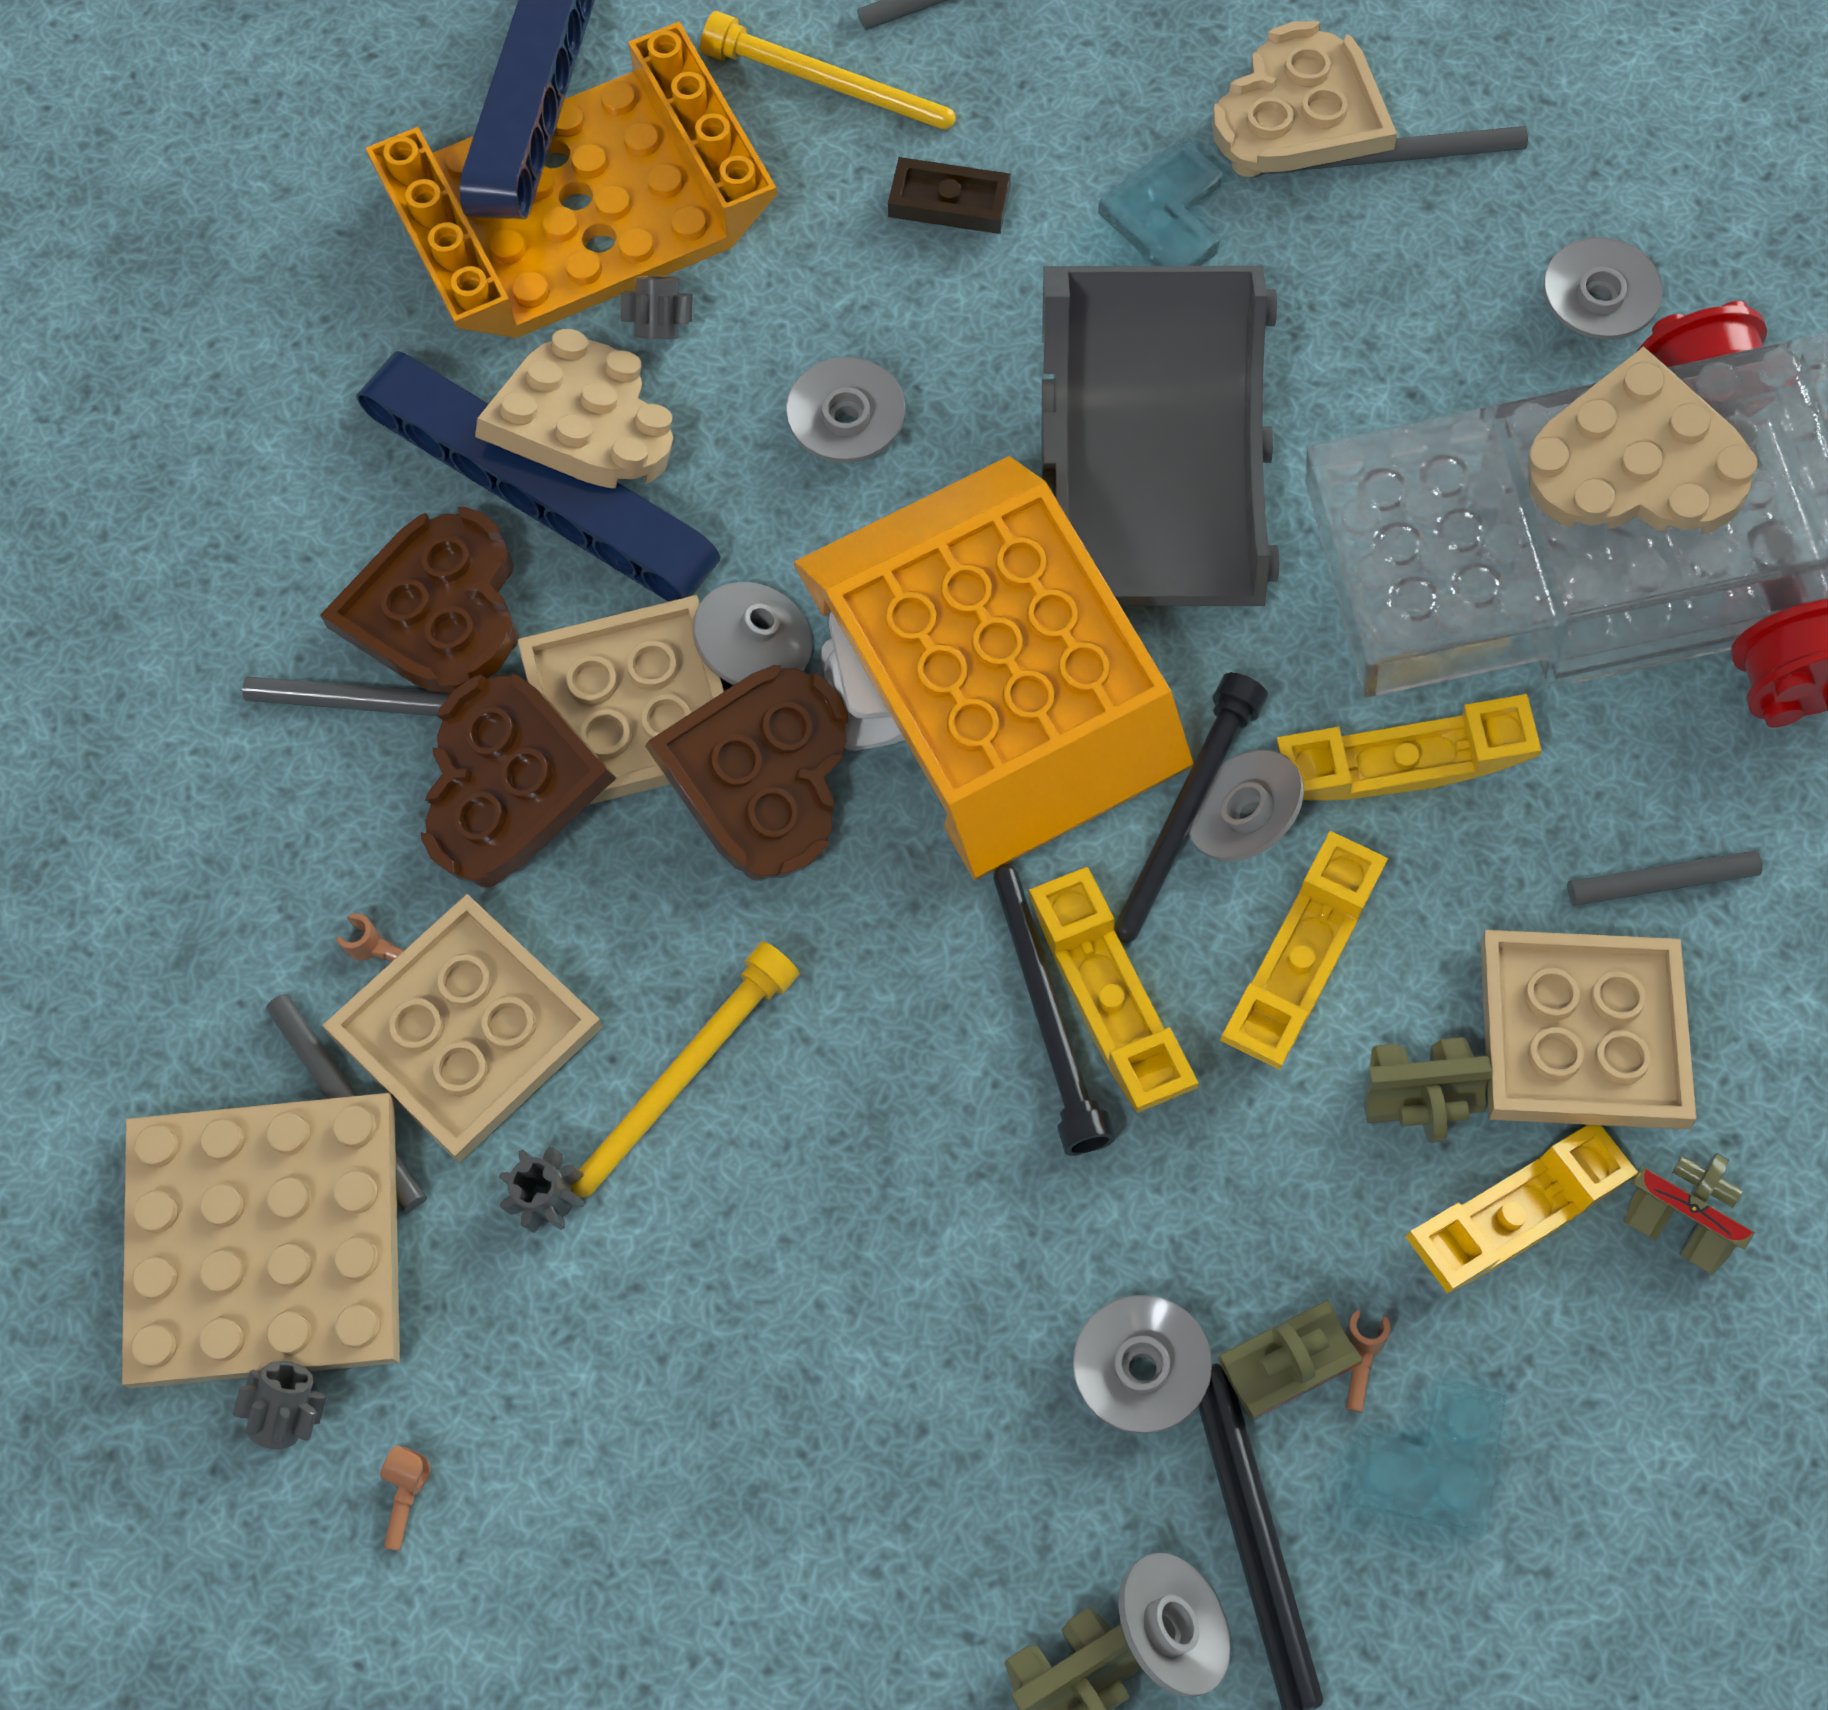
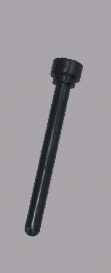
[1114,672,1268,943]
[993,864,1116,1156]

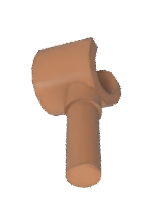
[336,913,404,962]
[1345,1310,1391,1413]
[380,1446,431,1551]

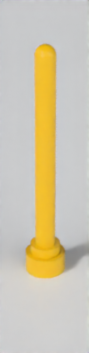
[700,10,956,130]
[571,941,800,1198]

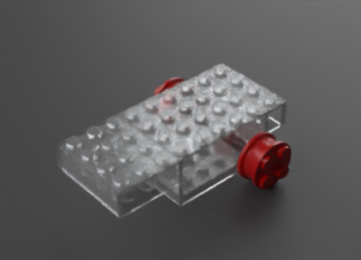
[1305,301,1828,728]

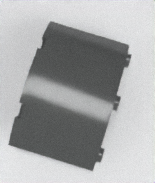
[1041,266,1279,606]

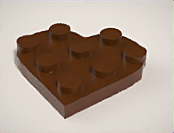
[320,507,519,696]
[645,665,848,881]
[421,674,616,888]

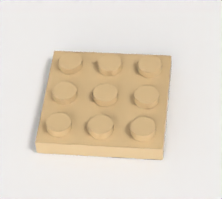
[517,595,724,805]
[322,894,603,1163]
[1480,930,1696,1130]

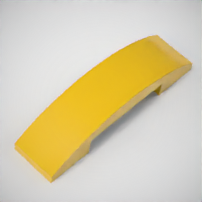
[1277,694,1542,801]
[1220,831,1388,1070]
[1029,866,1199,1113]
[1405,1125,1638,1294]

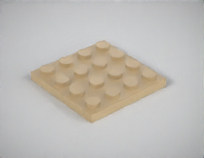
[122,1093,400,1388]

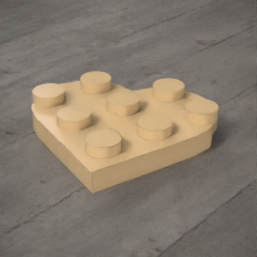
[1212,21,1397,177]
[475,329,673,488]
[1527,346,1757,534]

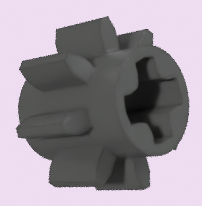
[621,276,693,339]
[499,1146,585,1233]
[233,1361,327,1449]

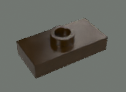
[888,157,1011,234]

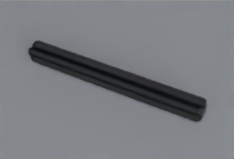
[1198,1363,1323,1710]

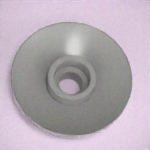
[1543,237,1663,340]
[786,357,905,463]
[692,582,813,685]
[1189,750,1304,862]
[1073,1295,1212,1434]
[1119,1553,1231,1697]

